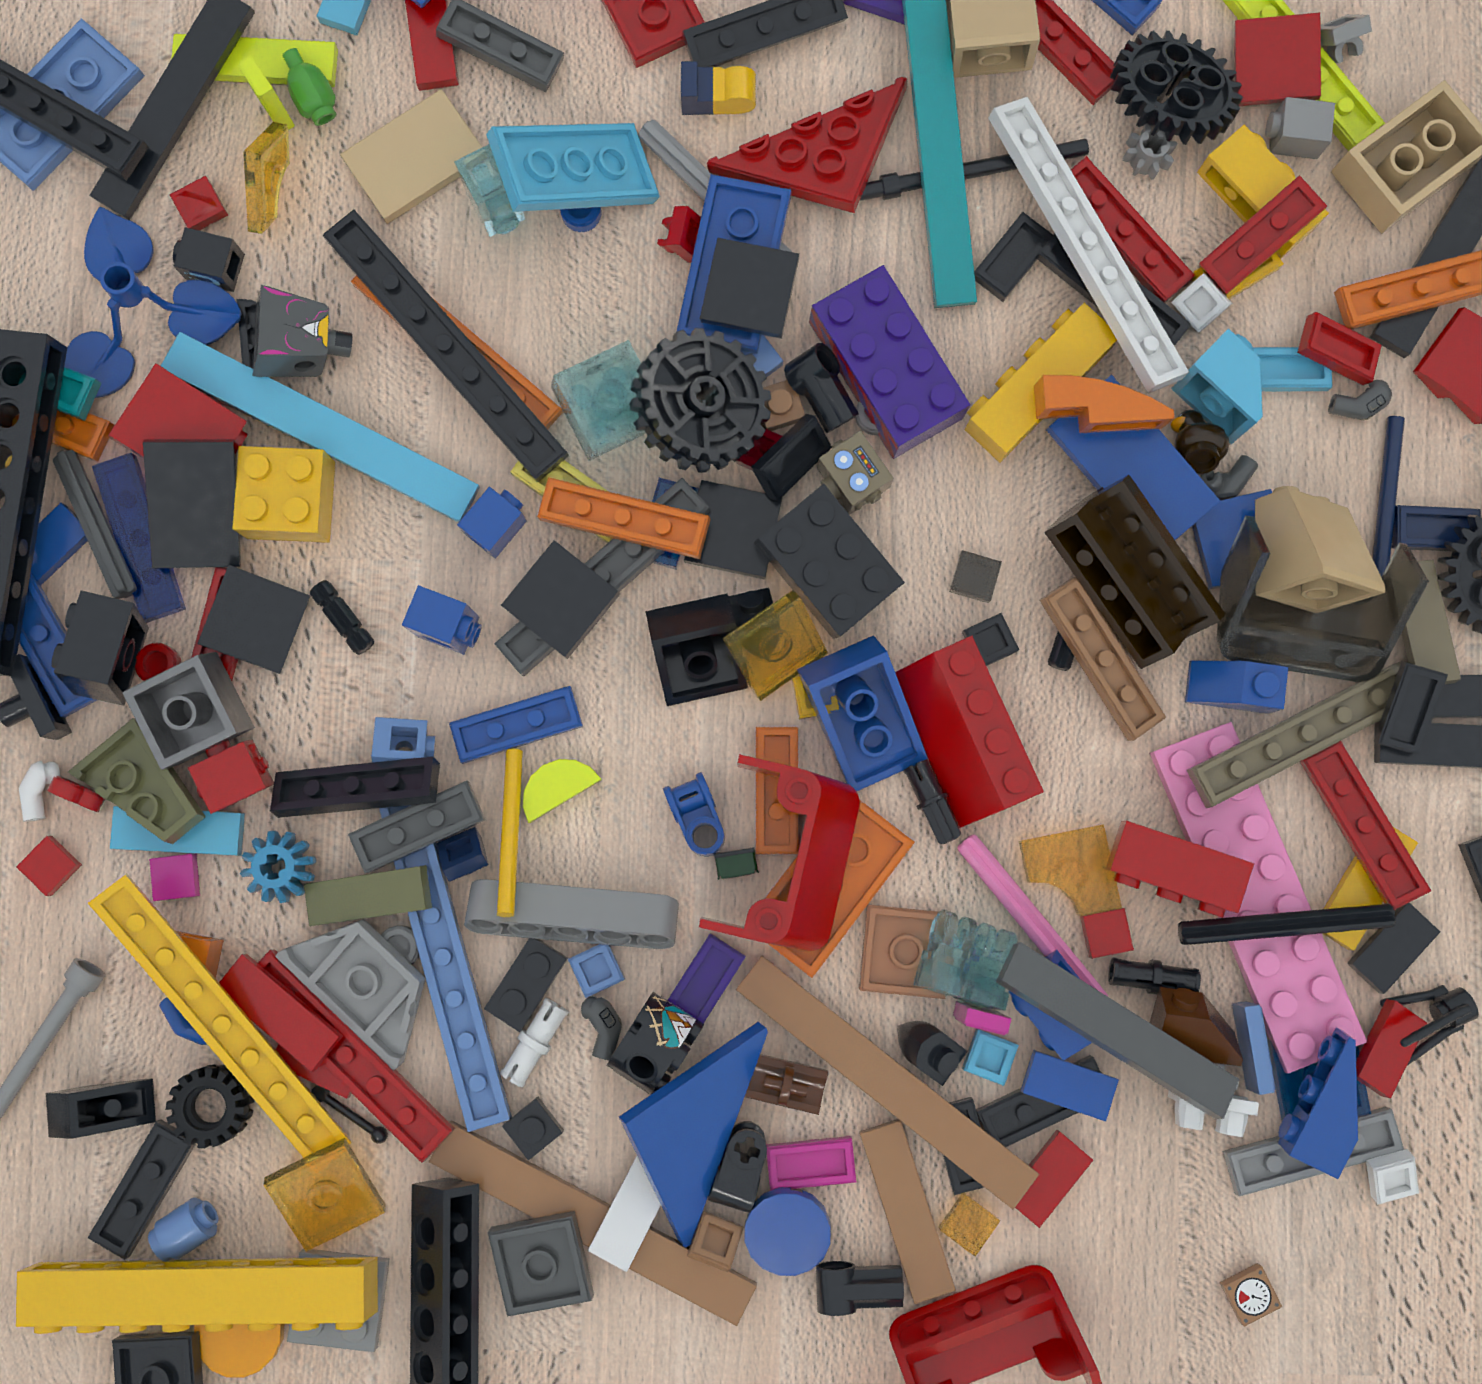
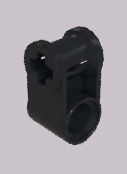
[708,1121,767,1213]

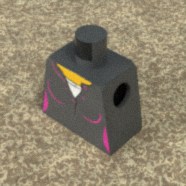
[252,285,352,377]

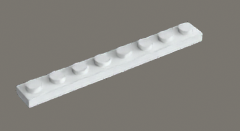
[988,97,1189,393]

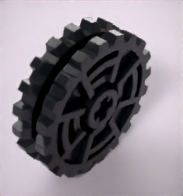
[629,328,771,473]

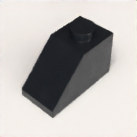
[46,1079,156,1139]

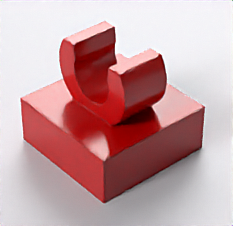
[657,206,701,262]

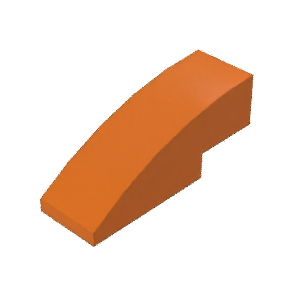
[1034,375,1174,433]

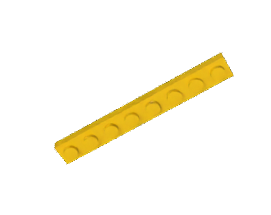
[88,873,351,1172]

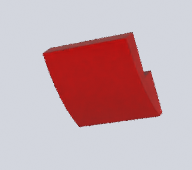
[1413,307,1482,424]

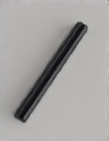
[1178,904,1396,945]

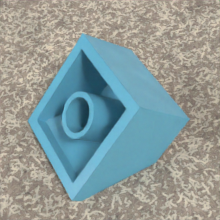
[1171,328,1263,444]

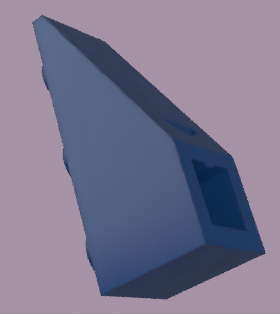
[1278,1027,1358,1179]

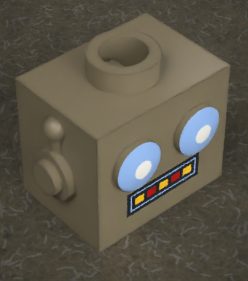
[817,430,894,515]

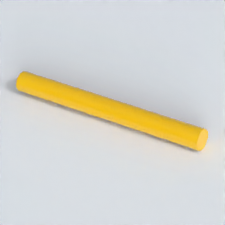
[497,749,523,917]

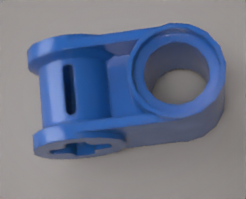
[663,772,725,857]

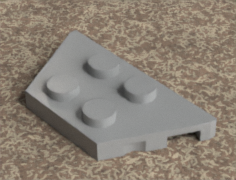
[275,919,425,1071]

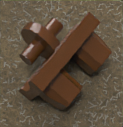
[745,1054,828,1115]

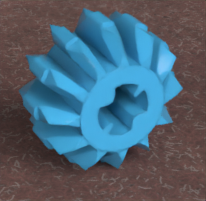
[240,831,316,903]

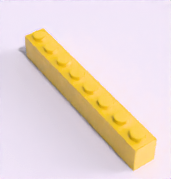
[16,1257,378,1334]

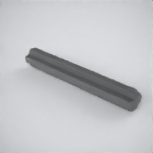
[53,450,137,599]

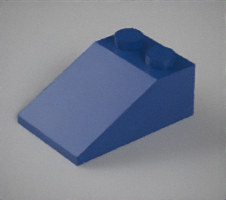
[797,635,928,792]

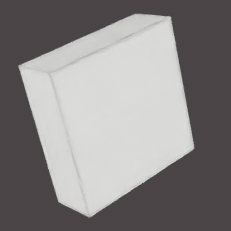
[1171,273,1233,333]
[1366,1149,1419,1204]

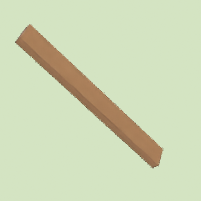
[736,956,1039,1210]
[429,1120,757,1326]

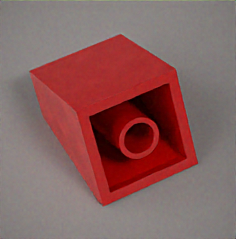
[108,363,248,459]

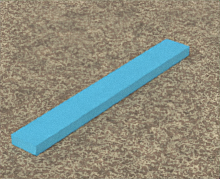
[161,332,480,523]

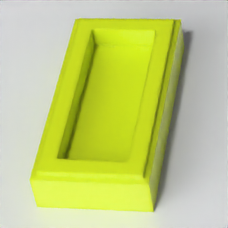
[238,55,295,133]

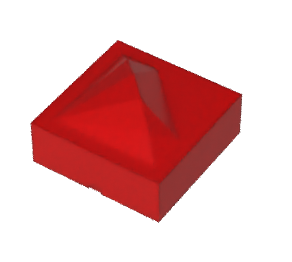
[169,175,228,231]

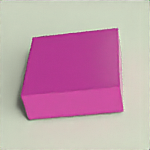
[149,854,200,901]

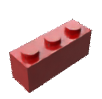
[1105,820,1255,918]

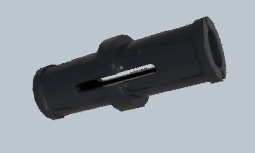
[1108,958,1201,995]

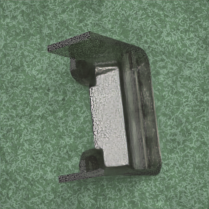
[1217,515,1429,682]

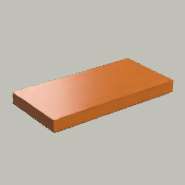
[764,800,915,978]

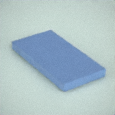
[0,18,145,191]

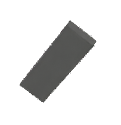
[436,0,564,93]
[348,781,486,874]

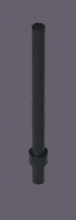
[860,138,1089,201]

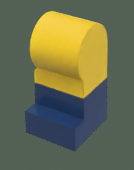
[681,61,756,115]

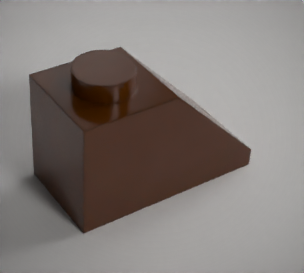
[1149,987,1243,1067]

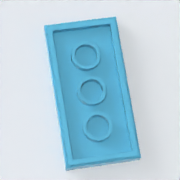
[486,123,660,212]

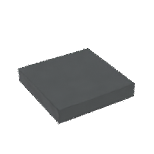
[488,1211,594,1317]

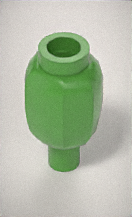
[282,48,337,126]

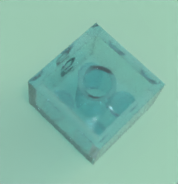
[551,340,646,461]

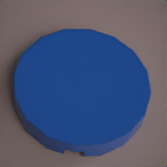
[745,1187,831,1276]

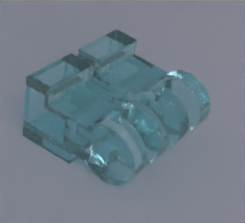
[913,909,1018,1011]

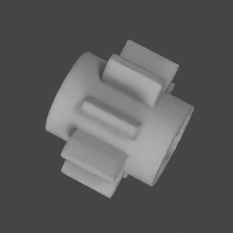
[1123,124,1177,180]

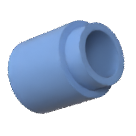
[148,1198,219,1261]

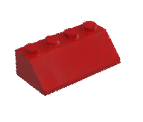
[895,636,1044,828]

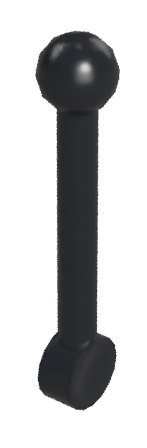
[311,1085,388,1144]

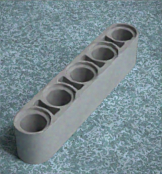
[464,879,679,949]

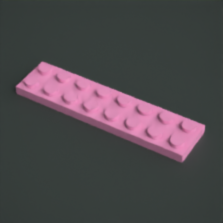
[1150,722,1367,1073]

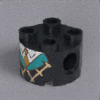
[607,992,704,1095]

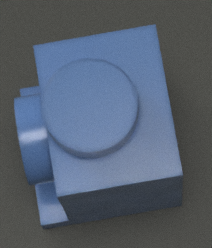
[371,717,435,762]

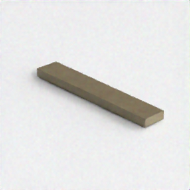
[1186,662,1401,808]

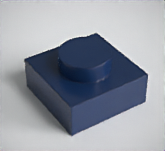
[436,827,489,882]

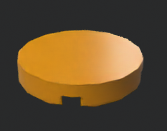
[194,1324,285,1378]

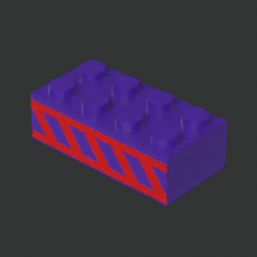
[809,265,971,459]

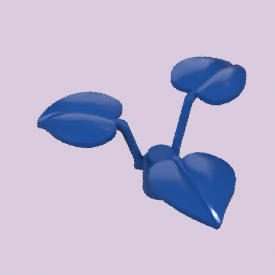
[64,207,242,398]

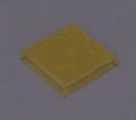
[723,590,828,701]
[263,1138,386,1252]

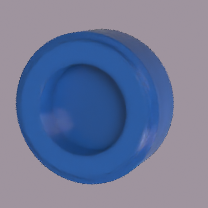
[560,207,602,232]

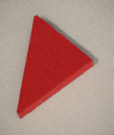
[707,77,907,213]

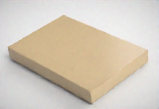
[340,89,488,224]

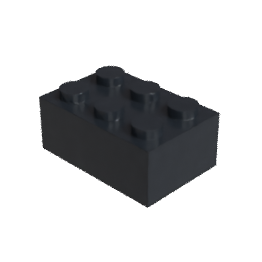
[754,484,905,639]

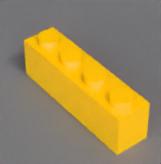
[964,302,1117,463]

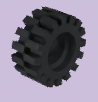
[165,1064,254,1149]

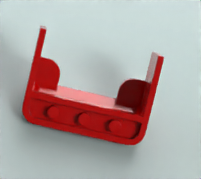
[699,754,860,951]
[889,1265,1102,1384]

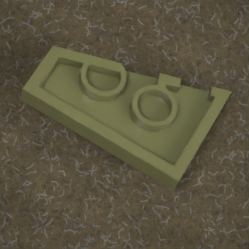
[68,718,206,844]

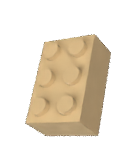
[1331,80,1482,234]

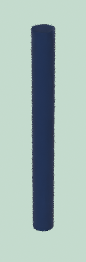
[1372,416,1405,581]

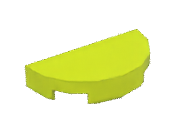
[523,759,602,823]

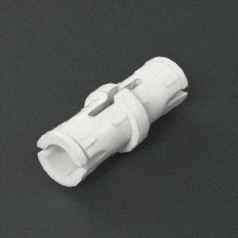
[500,998,569,1087]

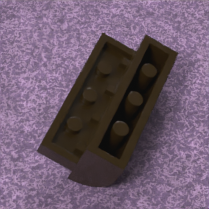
[1044,474,1226,669]

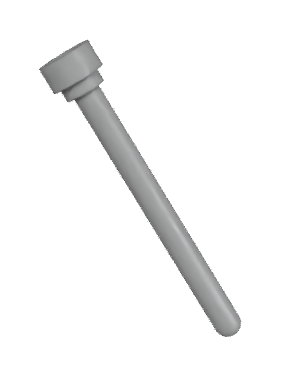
[0,958,105,1119]

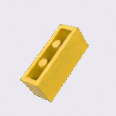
[1197,124,1329,259]

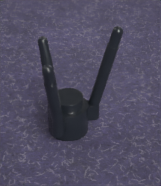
[1380,985,1479,1066]

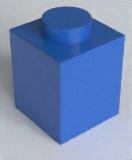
[457,486,527,559]

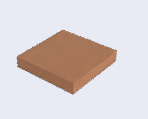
[859,905,953,999]

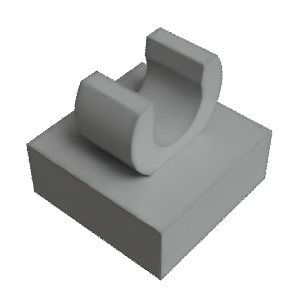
[1321,14,1372,63]

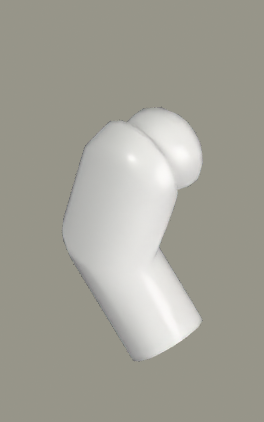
[19,761,60,822]

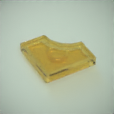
[243,122,290,234]
[1019,824,1122,916]

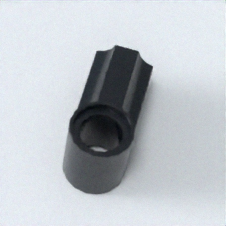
[784,343,859,433]
[816,1261,904,1316]

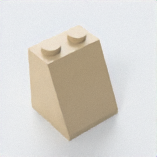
[946,0,1040,78]
[1255,486,1385,613]

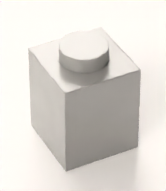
[1265,97,1335,159]

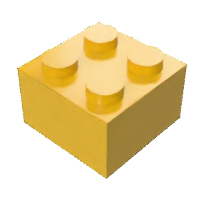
[233,446,335,543]

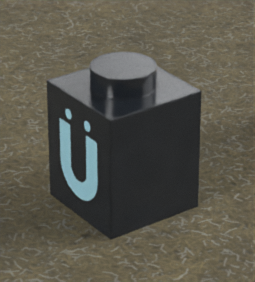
[173,227,245,292]

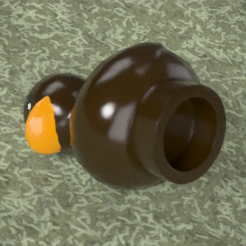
[1171,410,1230,474]

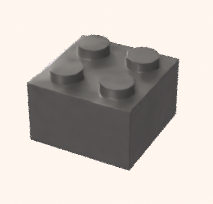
[122,652,255,770]

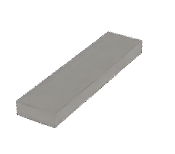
[1223,1107,1404,1196]

